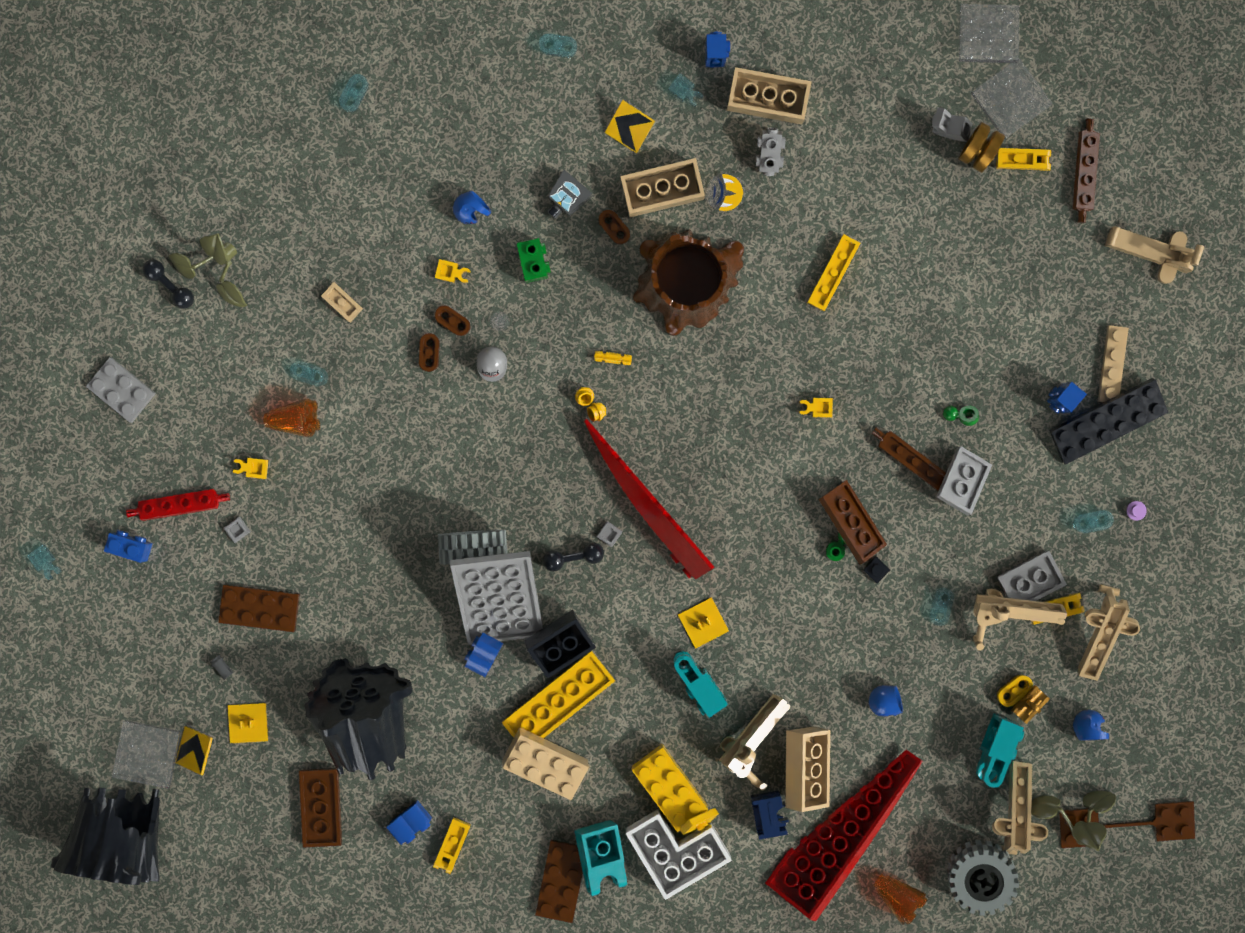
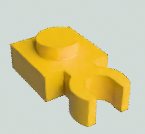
[435,259,471,283]
[799,398,833,418]
[233,458,268,479]

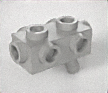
[756,127,786,176]

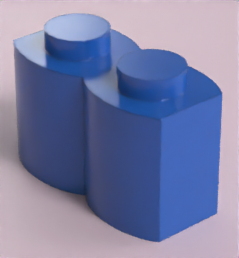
[464,633,503,677]
[386,800,432,845]

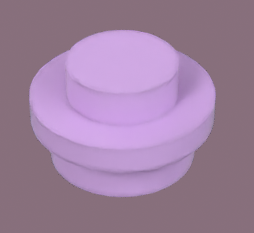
[1126,501,1146,520]

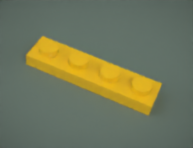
[807,234,860,312]

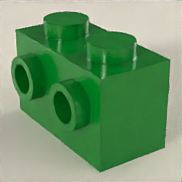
[517,238,551,283]

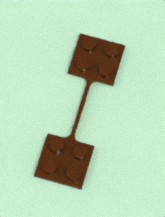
[1059,801,1195,848]

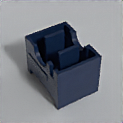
[750,790,789,840]

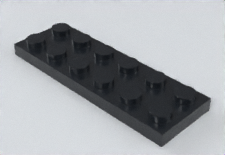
[1049,378,1168,465]

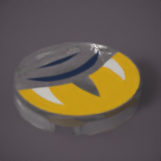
[705,174,744,213]

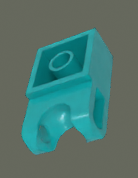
[673,651,728,718]
[976,713,1024,788]
[574,820,627,896]

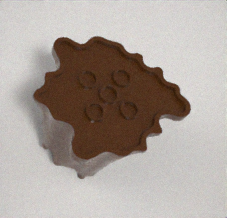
[633,229,744,336]

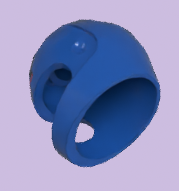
[453,190,491,225]
[869,685,903,716]
[1073,710,1109,740]

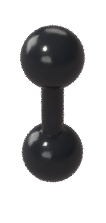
[142,259,194,309]
[543,542,604,572]

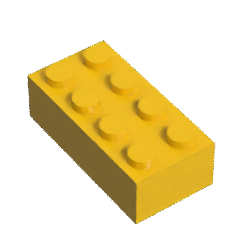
[632,744,708,832]

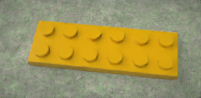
[502,651,615,738]

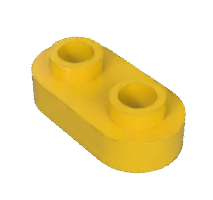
[997,675,1033,707]

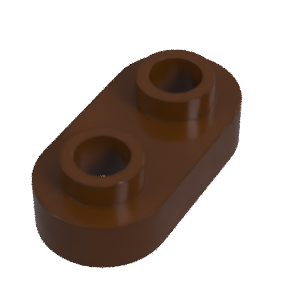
[599,210,630,245]
[435,306,471,336]
[419,333,440,372]

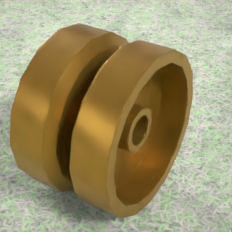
[958,122,1005,173]

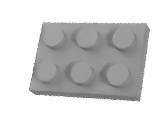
[86,357,156,423]
[936,446,992,516]
[996,550,1067,601]

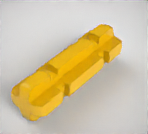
[594,351,632,365]

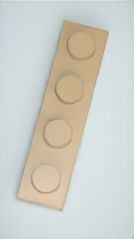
[1098,325,1129,402]

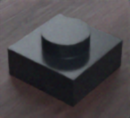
[863,556,890,584]

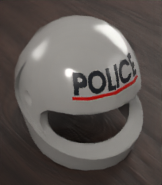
[476,346,507,382]

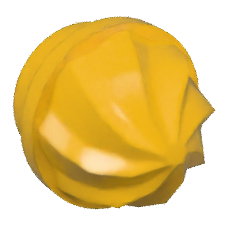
[575,387,594,406]
[587,403,606,421]

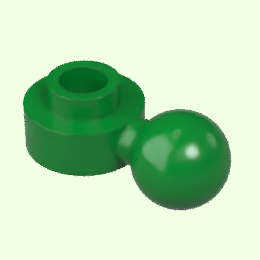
[943,405,979,426]
[826,533,846,561]

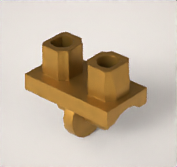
[1011,685,1050,724]

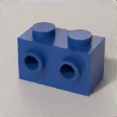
[705,31,730,68]
[1047,382,1087,413]
[104,530,153,563]

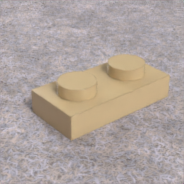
[321,282,363,323]

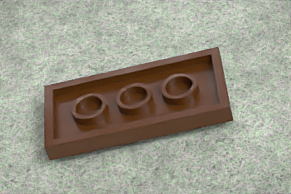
[818,480,887,565]
[218,585,300,632]
[299,768,342,848]
[535,839,583,923]

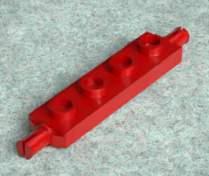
[126,489,230,521]

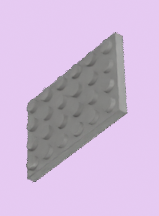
[450,551,543,645]

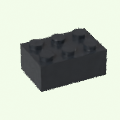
[524,610,596,679]

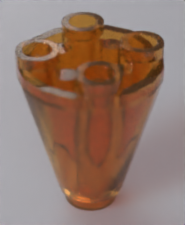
[263,399,320,437]
[873,873,928,925]

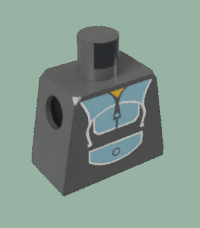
[547,170,593,219]

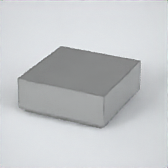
[224,517,251,543]
[596,521,623,547]

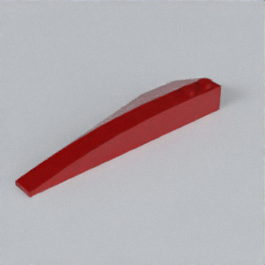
[584,419,714,579]
[765,749,923,921]

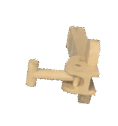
[1105,226,1204,284]
[1078,584,1140,681]
[973,589,1067,650]
[719,694,790,791]
[992,761,1048,855]

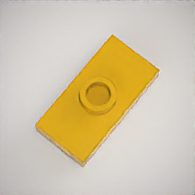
[680,808,719,835]

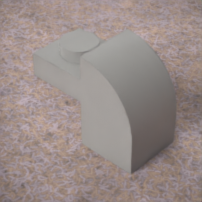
[932,107,973,142]

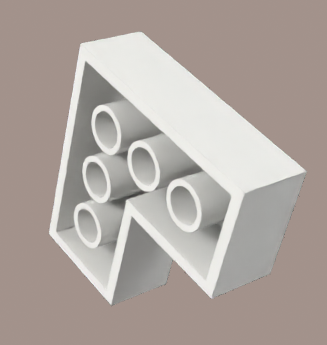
[626,809,732,900]

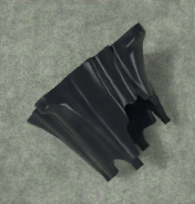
[304,658,413,780]
[50,787,160,885]

